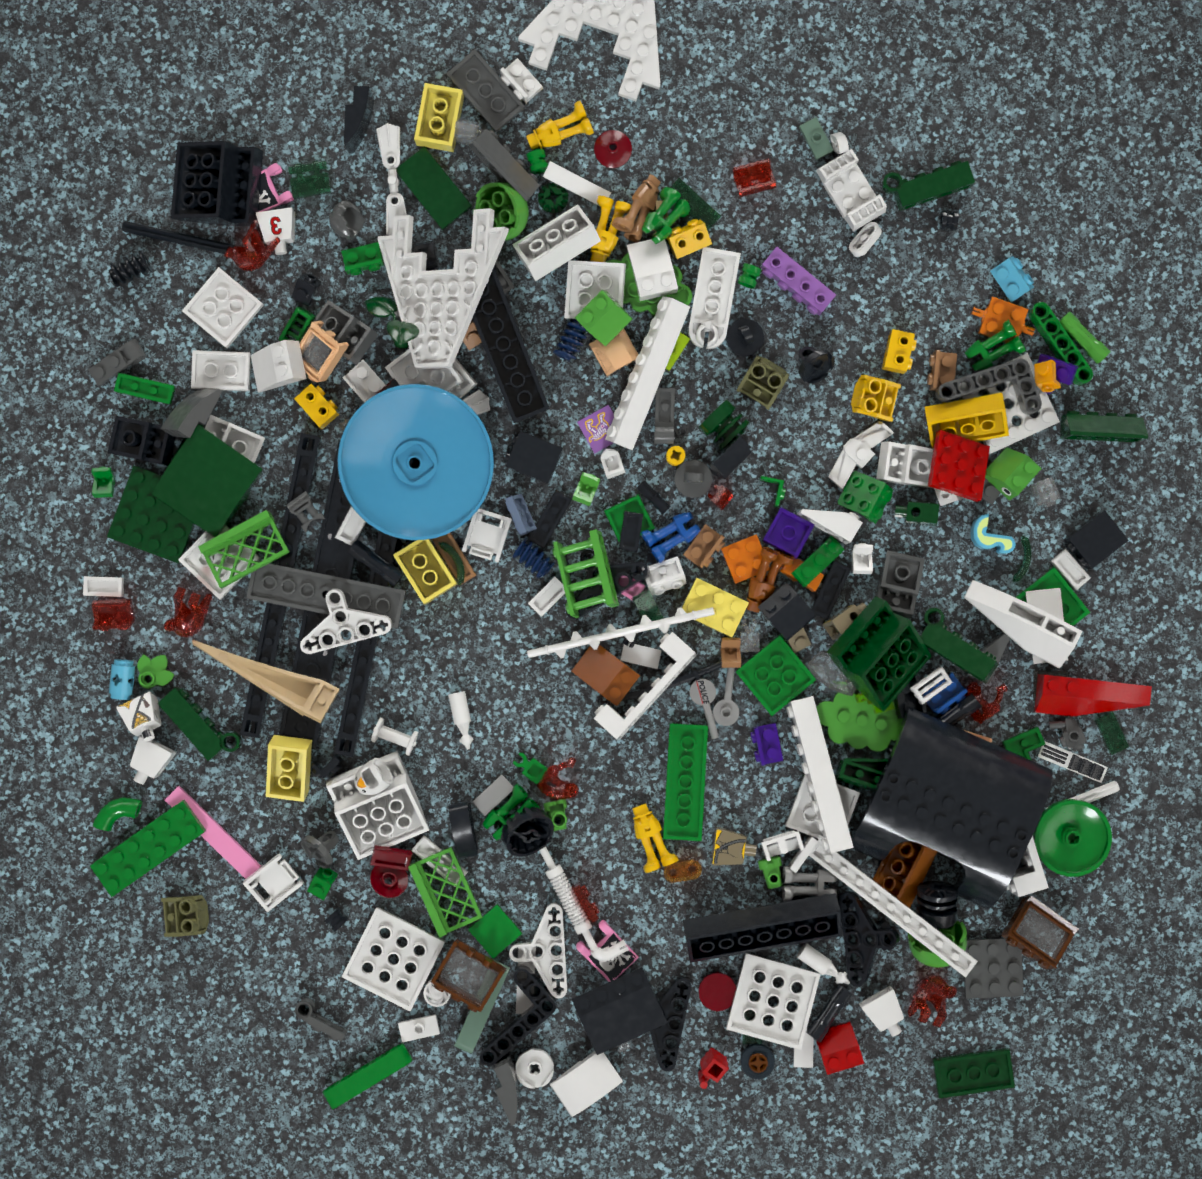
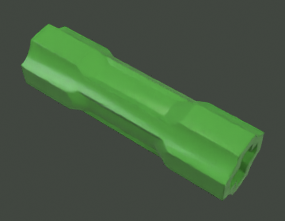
[1059,312,1111,364]

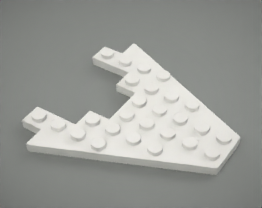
[518,0,660,101]
[378,208,509,369]

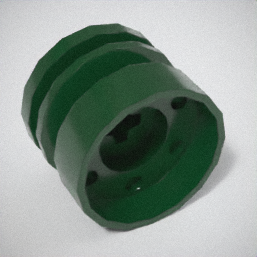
[699,399,750,451]

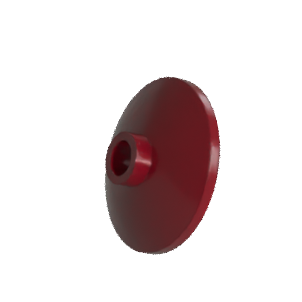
[594,130,632,168]
[370,866,408,898]

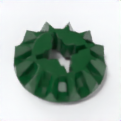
[538,183,568,213]

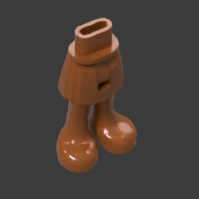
[746,547,794,613]

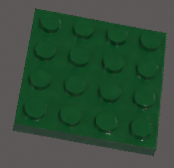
[107,465,195,564]

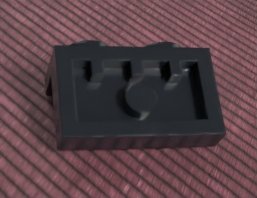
[894,676,927,719]

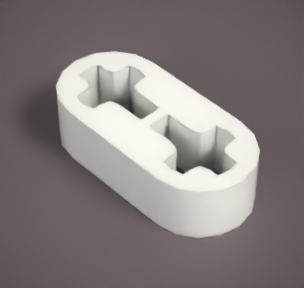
[830,132,849,154]

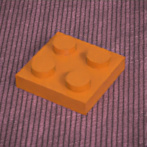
[721,534,770,584]

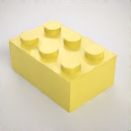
[414,83,464,152]
[393,539,458,604]
[682,578,749,637]
[266,735,312,802]

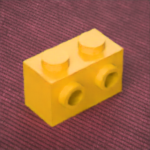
[667,219,712,259]
[882,329,917,374]
[294,383,339,429]

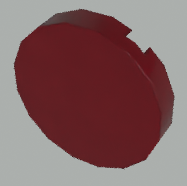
[698,972,736,1012]

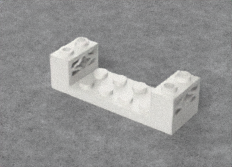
[594,632,696,740]
[1006,836,1049,897]

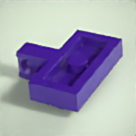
[1037,353,1078,394]

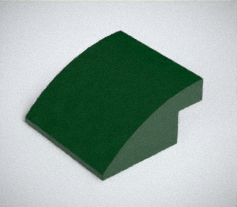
[152,424,263,538]
[827,596,931,712]

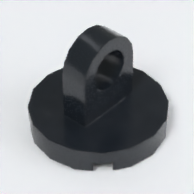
[726,318,764,357]
[798,347,835,384]

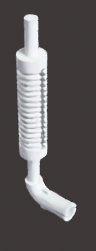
[539,847,629,961]

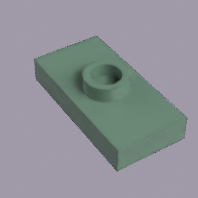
[799,117,834,161]

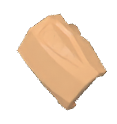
[589,329,639,377]

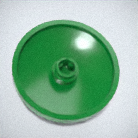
[1033,799,1112,877]

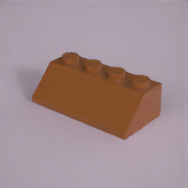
[873,841,938,908]

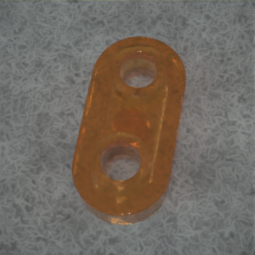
[663,859,702,883]

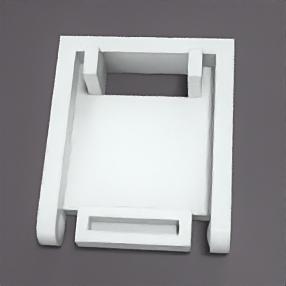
[462,509,512,563]
[243,853,304,912]

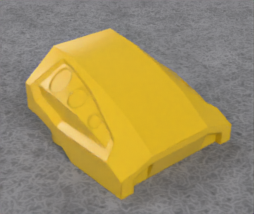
[851,375,901,422]

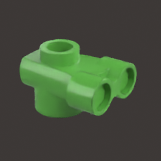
[543,799,567,831]
[758,856,782,889]

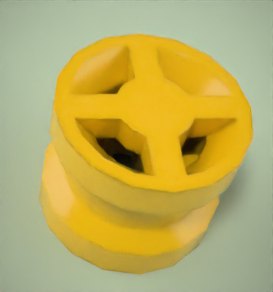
[666,446,686,466]

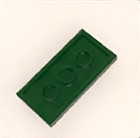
[396,147,472,230]
[932,1048,1015,1099]

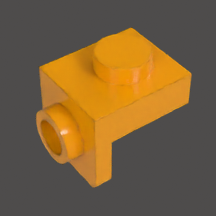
[1034,360,1061,392]

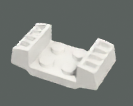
[816,149,887,232]

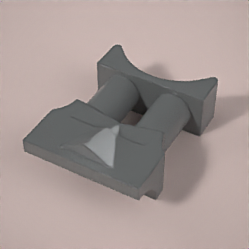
[286,491,326,532]

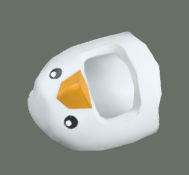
[354,758,393,795]

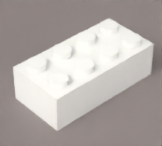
[512,204,601,281]

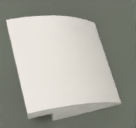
[326,751,429,860]

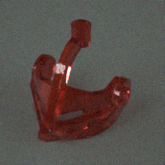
[965,682,1008,724]
[537,757,579,799]

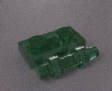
[288,160,332,199]

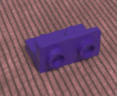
[750,723,783,766]

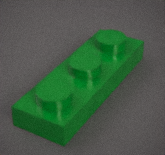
[114,373,176,405]
[791,536,845,587]

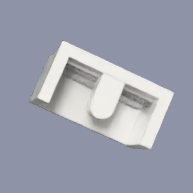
[761,830,804,861]

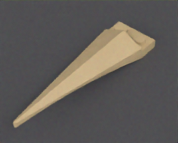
[192,640,339,723]

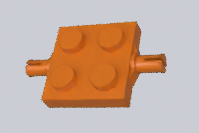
[971,296,1035,343]

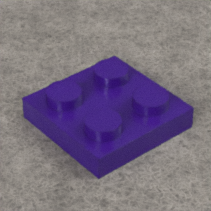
[763,507,815,559]

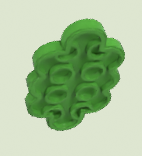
[607,253,692,317]
[816,690,903,751]

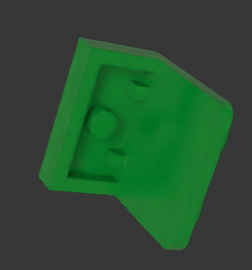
[838,471,893,524]

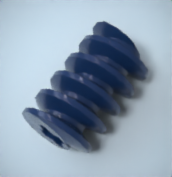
[553,319,588,362]
[513,538,556,578]

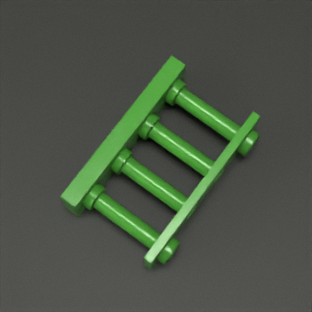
[552,529,619,618]

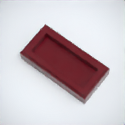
[370,845,412,871]

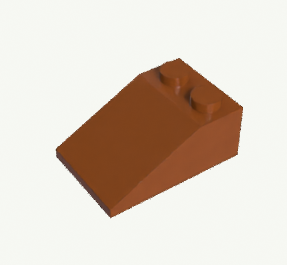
[571,645,640,706]

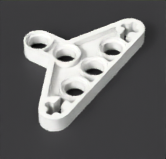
[300,589,393,654]
[509,902,567,998]

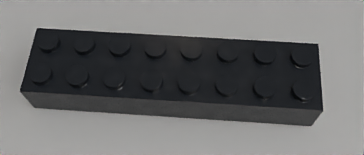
[472,267,550,423]
[683,893,842,963]

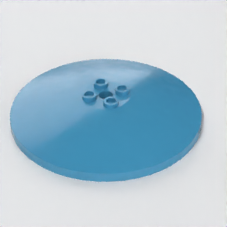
[337,384,494,540]

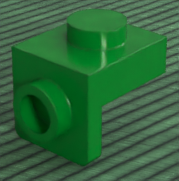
[91,467,115,498]
[307,867,338,901]

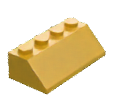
[925,392,1009,449]

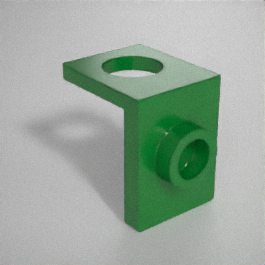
[759,476,786,507]

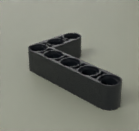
[480,965,556,1066]

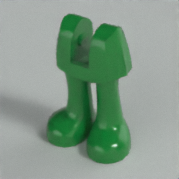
[642,187,690,244]
[965,319,1026,371]
[482,783,540,841]

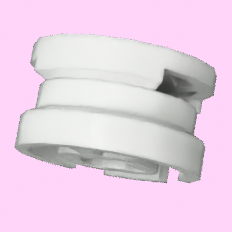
[423,979,451,1007]

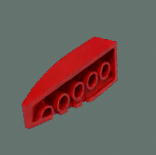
[1034,674,1152,716]

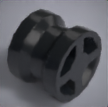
[940,210,959,231]
[324,908,349,932]

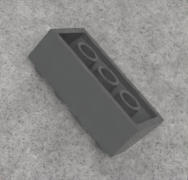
[468,129,540,201]

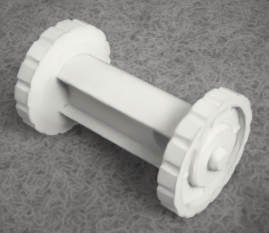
[371,717,419,756]

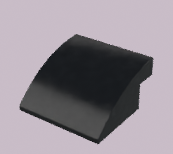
[171,141,263,226]

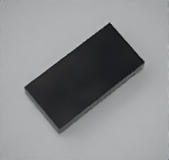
[619,511,643,552]

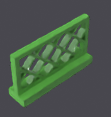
[198,510,290,589]
[408,846,483,938]

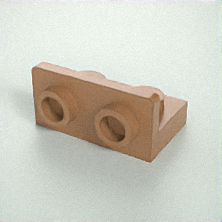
[927,350,957,392]
[683,524,725,569]

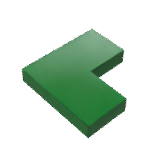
[1001,727,1046,760]

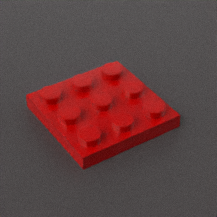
[928,430,990,502]

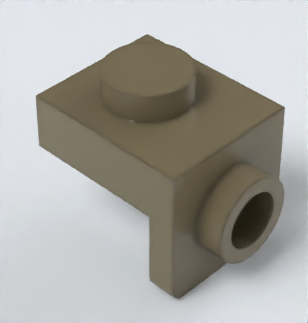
[788,628,811,653]

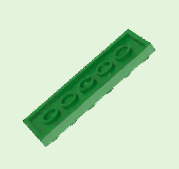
[663,723,708,841]
[90,799,206,897]

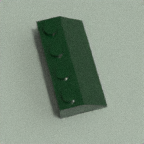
[1060,411,1148,443]

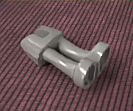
[782,866,837,902]

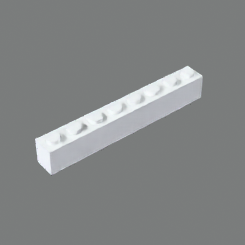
[605,296,690,450]
[786,696,854,853]

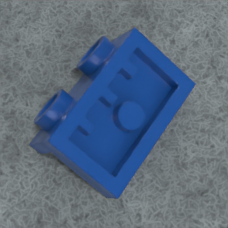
[923,672,968,715]

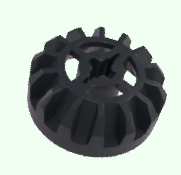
[501,807,554,857]

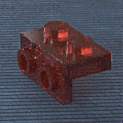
[733,158,776,197]
[91,599,135,631]
[572,882,600,923]

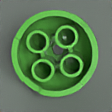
[473,182,529,241]
[908,921,967,968]

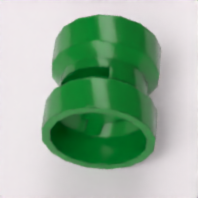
[526,149,548,174]
[737,263,762,289]

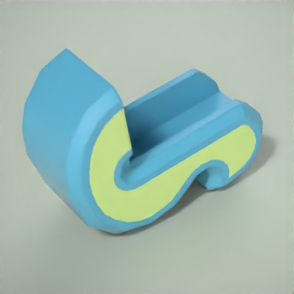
[970,514,1015,554]

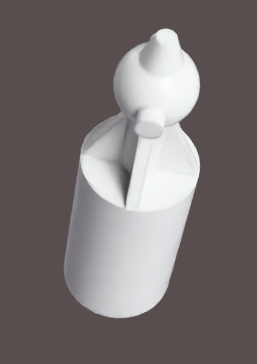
[448,691,473,750]
[797,943,850,985]

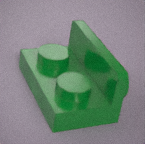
[341,242,385,276]

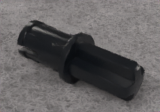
[637,481,671,515]

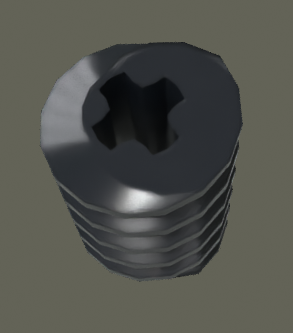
[109,251,153,287]

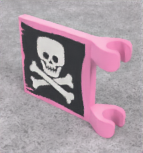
[258,163,294,212]
[576,920,639,982]

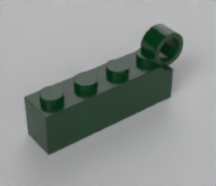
[882,160,975,211]
[920,608,998,684]
[157,687,242,761]

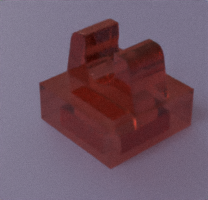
[707,485,734,510]

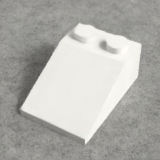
[627,239,678,301]
[250,340,307,393]
[797,509,863,544]

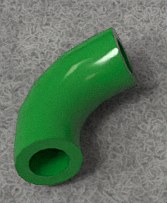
[93,797,142,831]

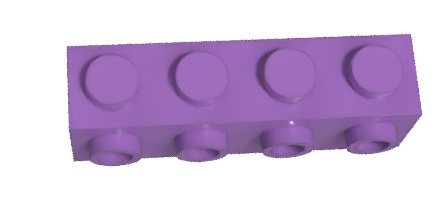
[761,247,836,316]

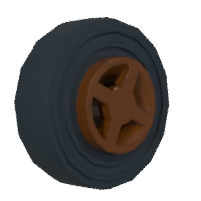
[740,1043,775,1079]

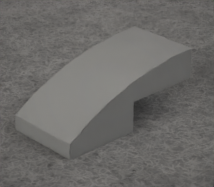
[472,775,513,816]

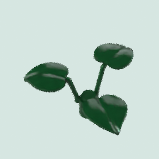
[364,297,419,348]

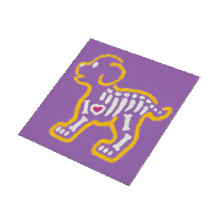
[577,405,614,454]

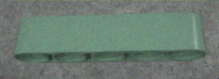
[454,959,510,1054]

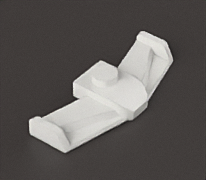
[828,421,894,490]

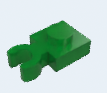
[513,752,549,784]

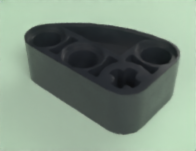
[448,800,478,859]

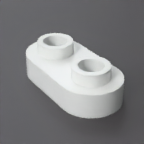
[849,222,882,257]

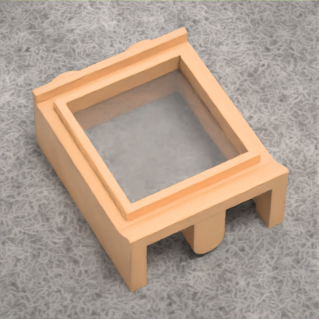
[300,321,349,382]

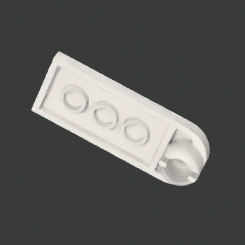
[688,247,741,349]

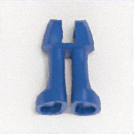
[641,512,701,563]

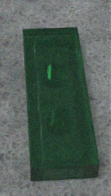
[670,178,721,231]

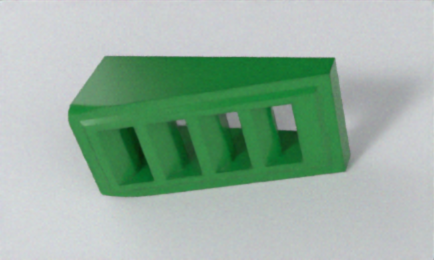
[278,306,316,343]

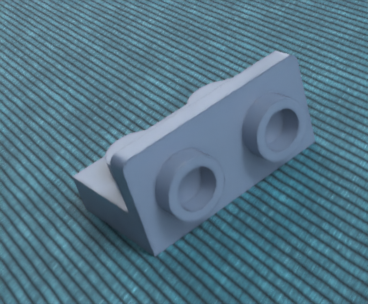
[505,494,537,536]

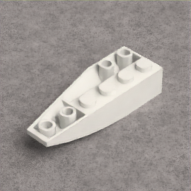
[964,580,1082,668]

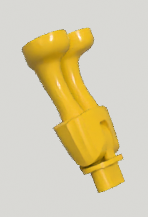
[526,100,594,150]
[590,195,632,262]
[632,804,679,873]

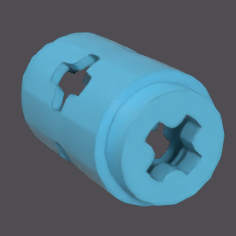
[109,659,135,700]

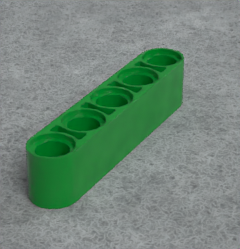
[1028,302,1093,385]
[322,1043,413,1109]

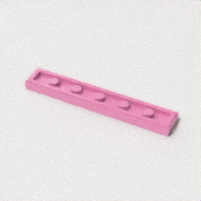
[165,786,261,879]

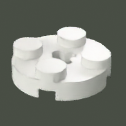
[516,1048,554,1089]

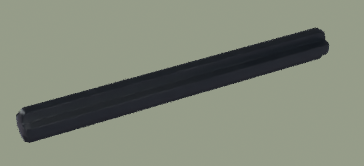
[122,221,235,255]

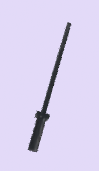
[624,660,722,700]

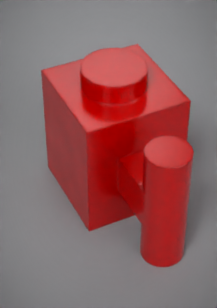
[698,1047,729,1089]

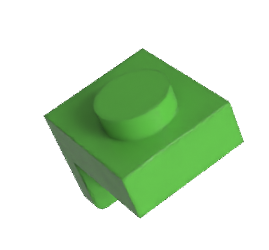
[572,472,600,506]

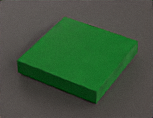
[604,494,655,543]
[468,903,523,959]

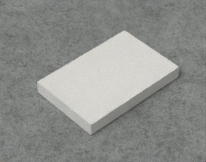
[191,350,251,391]

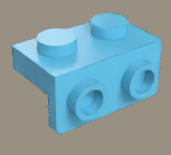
[990,256,1034,303]

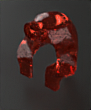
[223,220,280,271]
[164,587,212,638]
[907,975,957,1028]

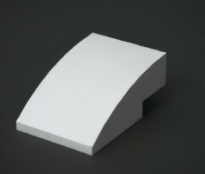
[205,415,265,463]
[876,442,933,488]
[550,1051,623,1117]

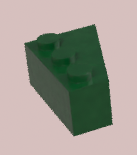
[835,758,888,791]

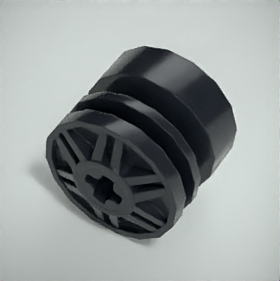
[916,881,958,929]

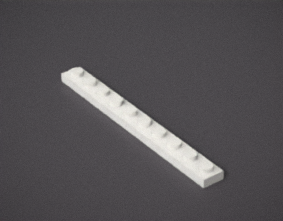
[809,839,978,977]

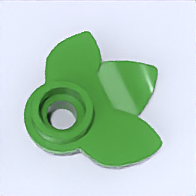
[137,655,174,689]

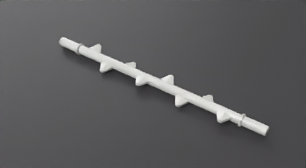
[527,607,715,658]

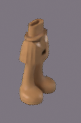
[611,174,661,243]

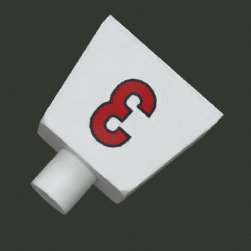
[256,207,295,255]

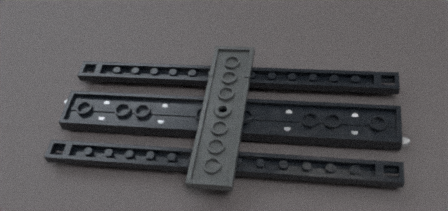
[240,433,414,757]

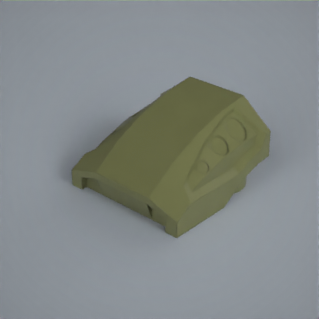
[736,355,790,410]
[161,895,209,937]

